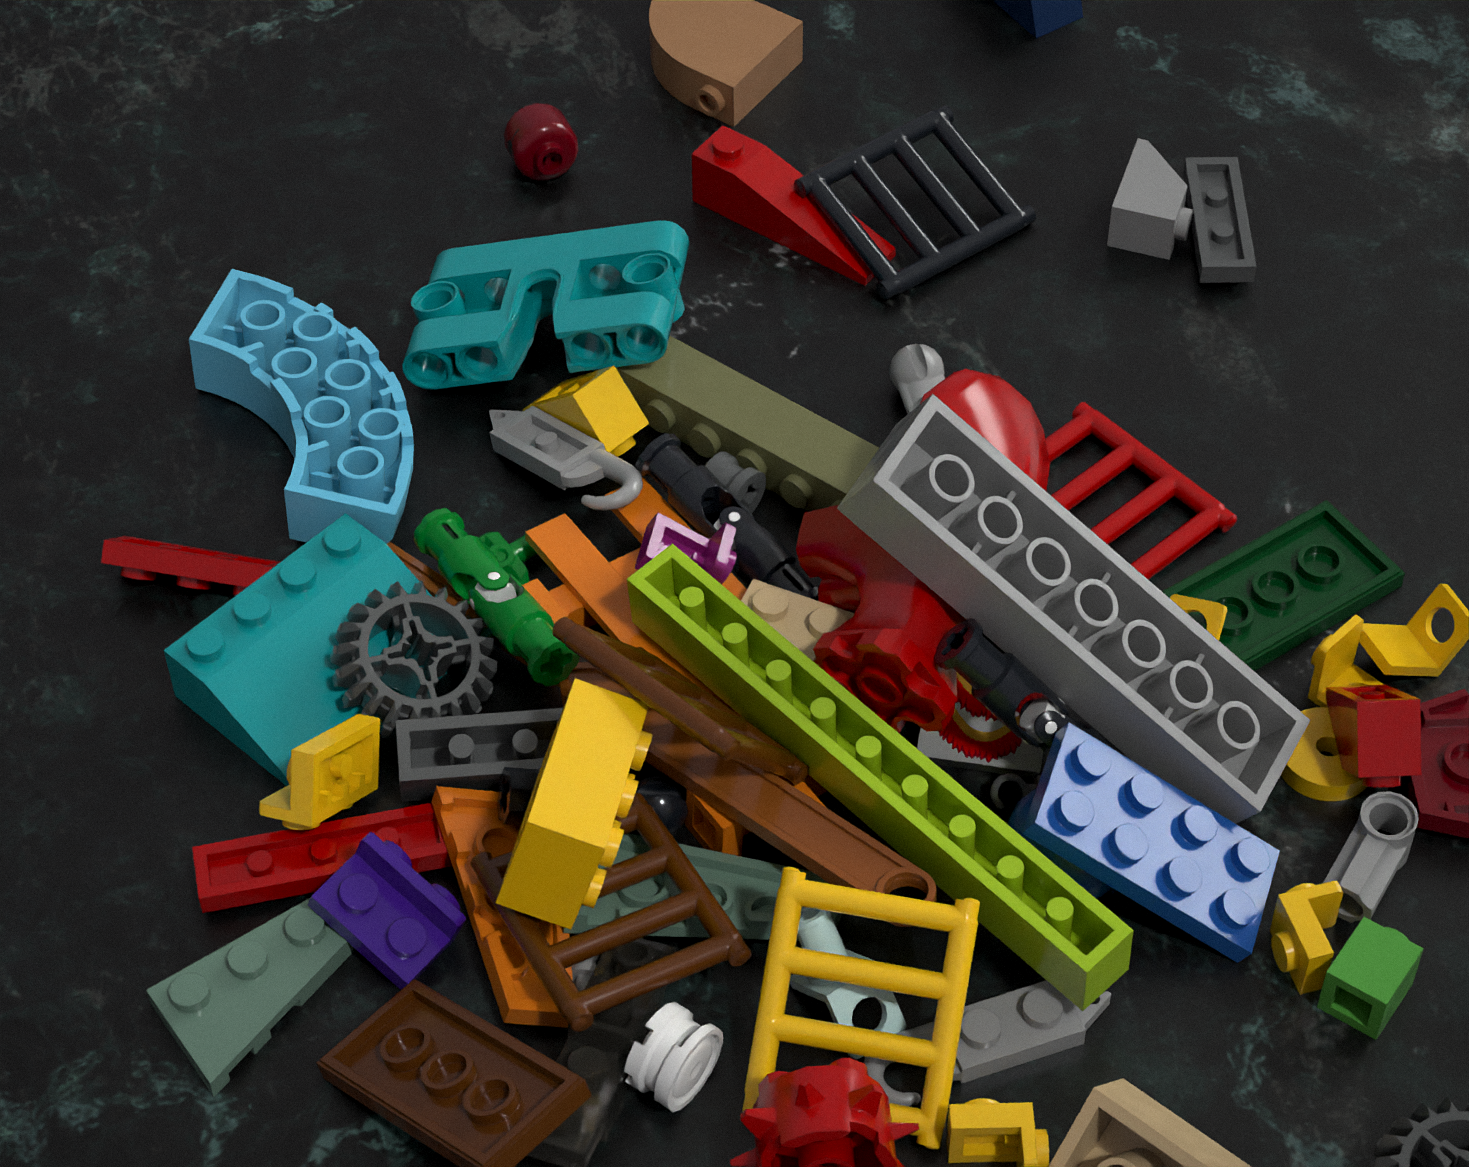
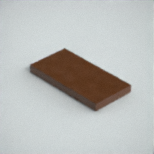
[316,979,592,1167]

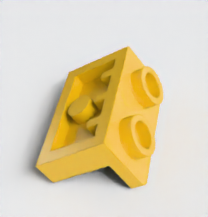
[259,714,380,830]

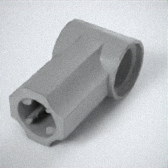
[1323,791,1419,923]

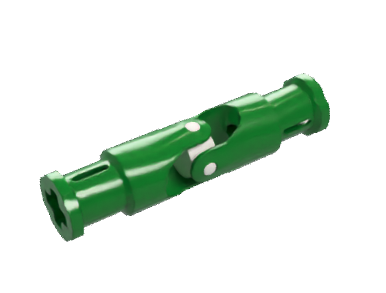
[413,508,580,686]

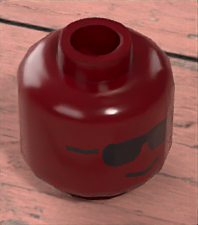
[504,103,579,181]

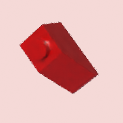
[1326,685,1421,787]

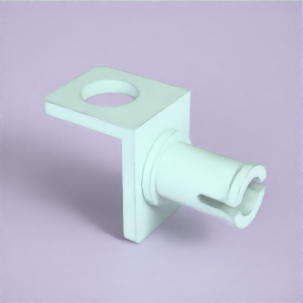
[790,907,906,1059]

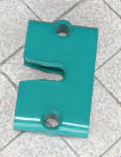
[402,220,689,389]

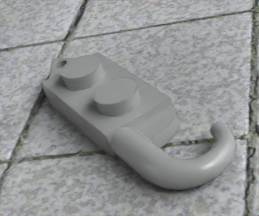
[489,406,643,511]
[863,980,1111,1106]

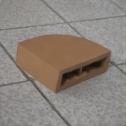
[649,0,803,127]

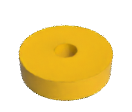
[1281,707,1367,801]

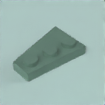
[146,897,353,1097]

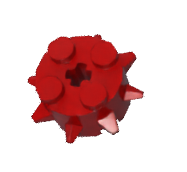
[730,1058,920,1167]

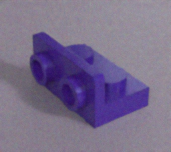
[308,832,466,990]

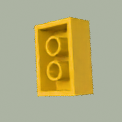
[495,678,653,930]

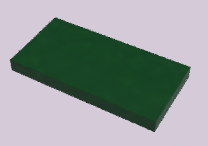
[1162,500,1405,671]

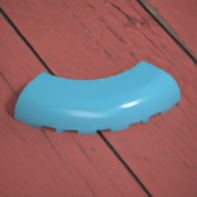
[189,269,414,544]

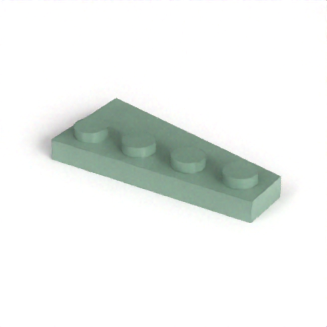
[563,833,842,941]

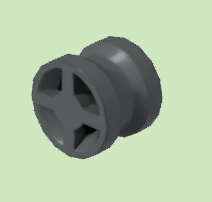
[705,452,766,514]

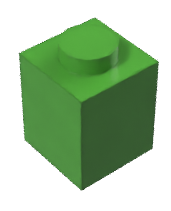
[1317,917,1424,1040]

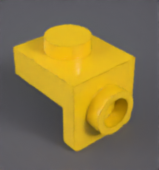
[1270,881,1343,995]
[946,1098,1049,1167]

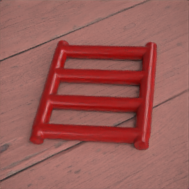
[1045,402,1237,580]

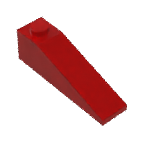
[691,125,896,286]

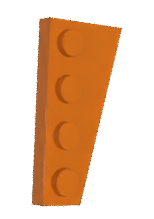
[431,786,573,1028]

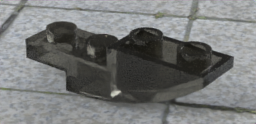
[527,938,676,1167]

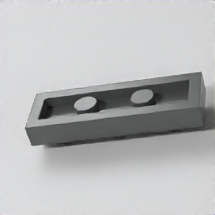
[1183,157,1257,283]

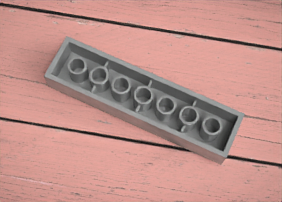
[837,394,1310,824]

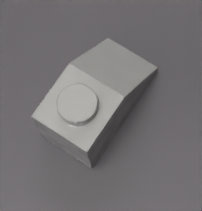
[1107,138,1193,260]

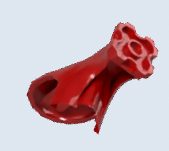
[796,369,1050,733]

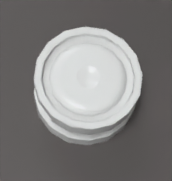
[624,1002,723,1112]

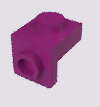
[635,512,737,584]

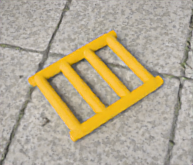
[742,867,980,1149]

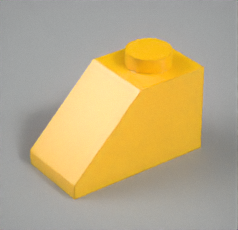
[523,365,649,457]

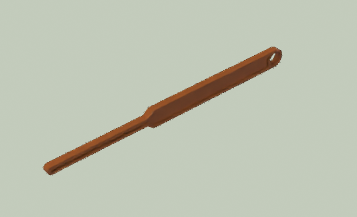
[387,542,937,927]

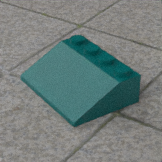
[163,513,453,786]

